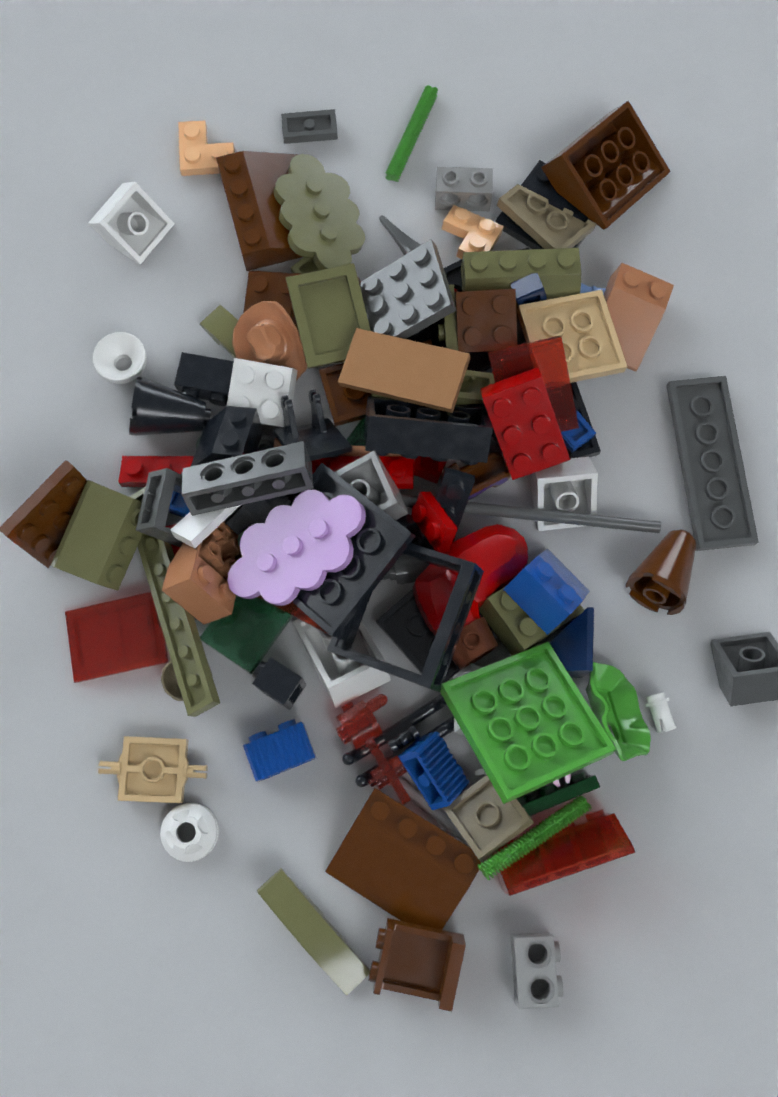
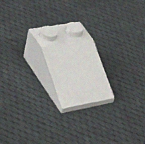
[293,615,391,708]

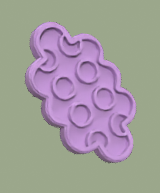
[227,490,366,606]

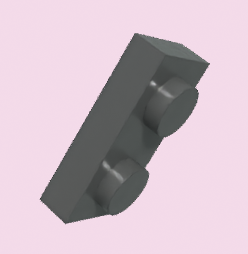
[281,109,338,144]

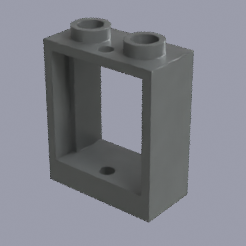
[136,468,184,547]

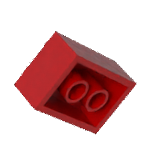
[480,367,570,480]

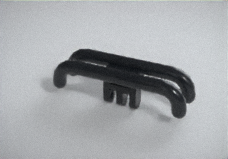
[342,694,454,787]

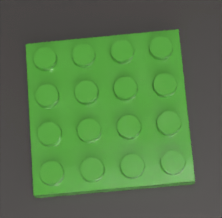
[440,642,616,804]

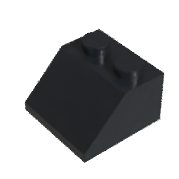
[191,406,263,466]

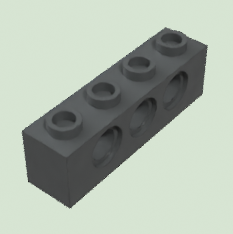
[181,441,314,516]

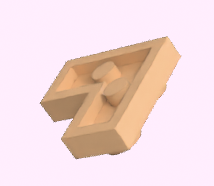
[178,120,235,176]
[442,205,504,259]

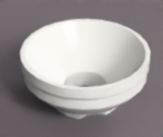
[93,332,147,384]
[160,803,219,862]

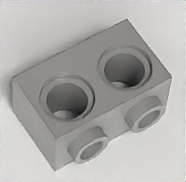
[435,167,493,212]
[510,932,564,1009]

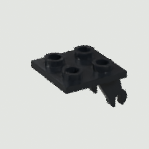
[274,389,352,462]

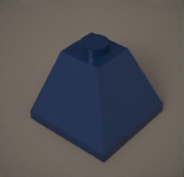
[549,607,594,678]

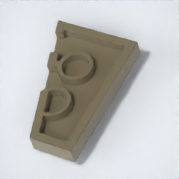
[497,184,596,249]

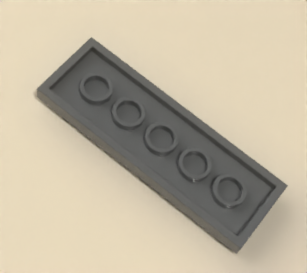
[666,376,759,551]

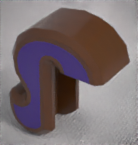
[440,451,511,500]

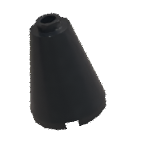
[129,377,212,436]

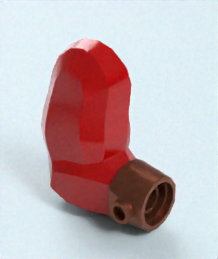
[413,524,528,670]

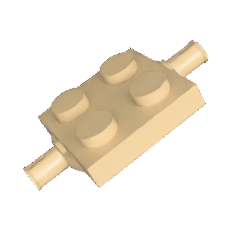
[98,736,208,803]

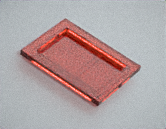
[488,335,579,432]
[65,592,168,683]

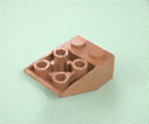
[162,521,243,625]

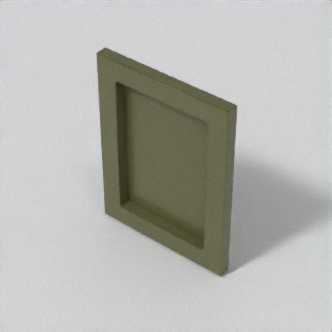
[286,263,371,369]

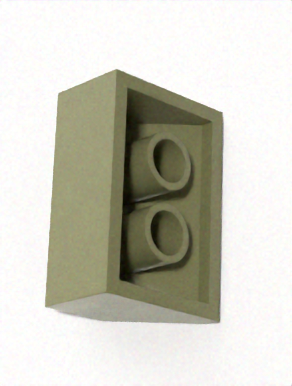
[50,480,143,591]

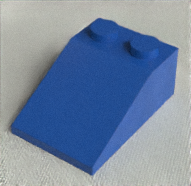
[503,549,590,635]

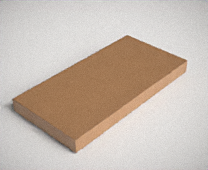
[338,328,471,413]

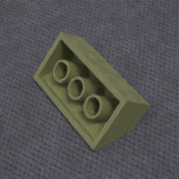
[461,248,582,319]

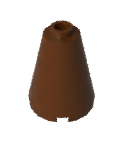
[626,530,697,615]

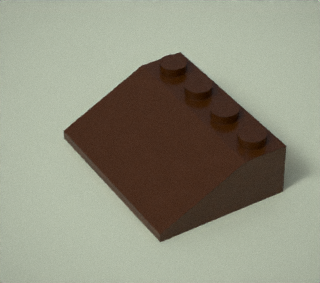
[541,100,671,230]
[216,151,302,271]
[325,788,484,930]

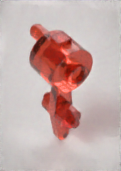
[335,694,411,805]

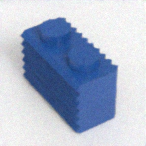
[243,719,317,782]
[398,731,470,811]

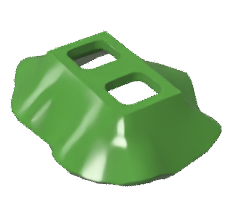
[586,662,651,761]

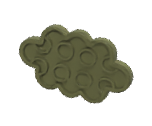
[274,154,365,270]

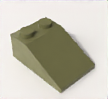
[479,586,584,656]

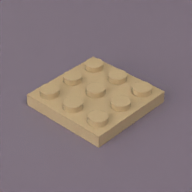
[517,290,627,388]

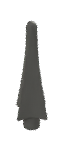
[379,215,421,255]

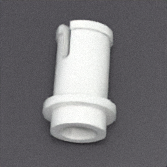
[645,692,677,733]

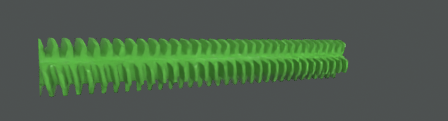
[385,85,438,182]
[478,796,592,880]

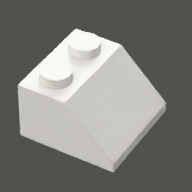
[88,182,175,264]
[531,457,598,531]

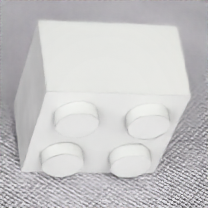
[227,358,298,427]

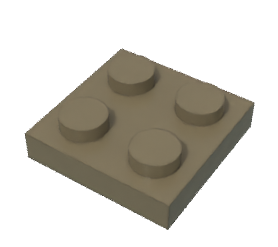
[443,775,534,862]

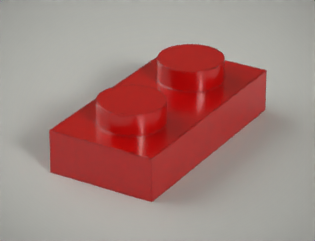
[411,492,458,553]

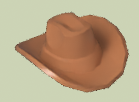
[232,301,307,381]

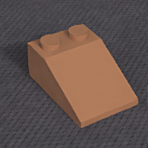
[604,263,674,372]

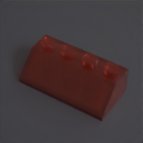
[493,809,636,896]

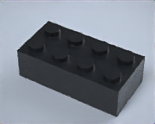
[364,396,493,465]

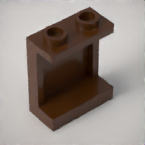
[368,918,466,1012]

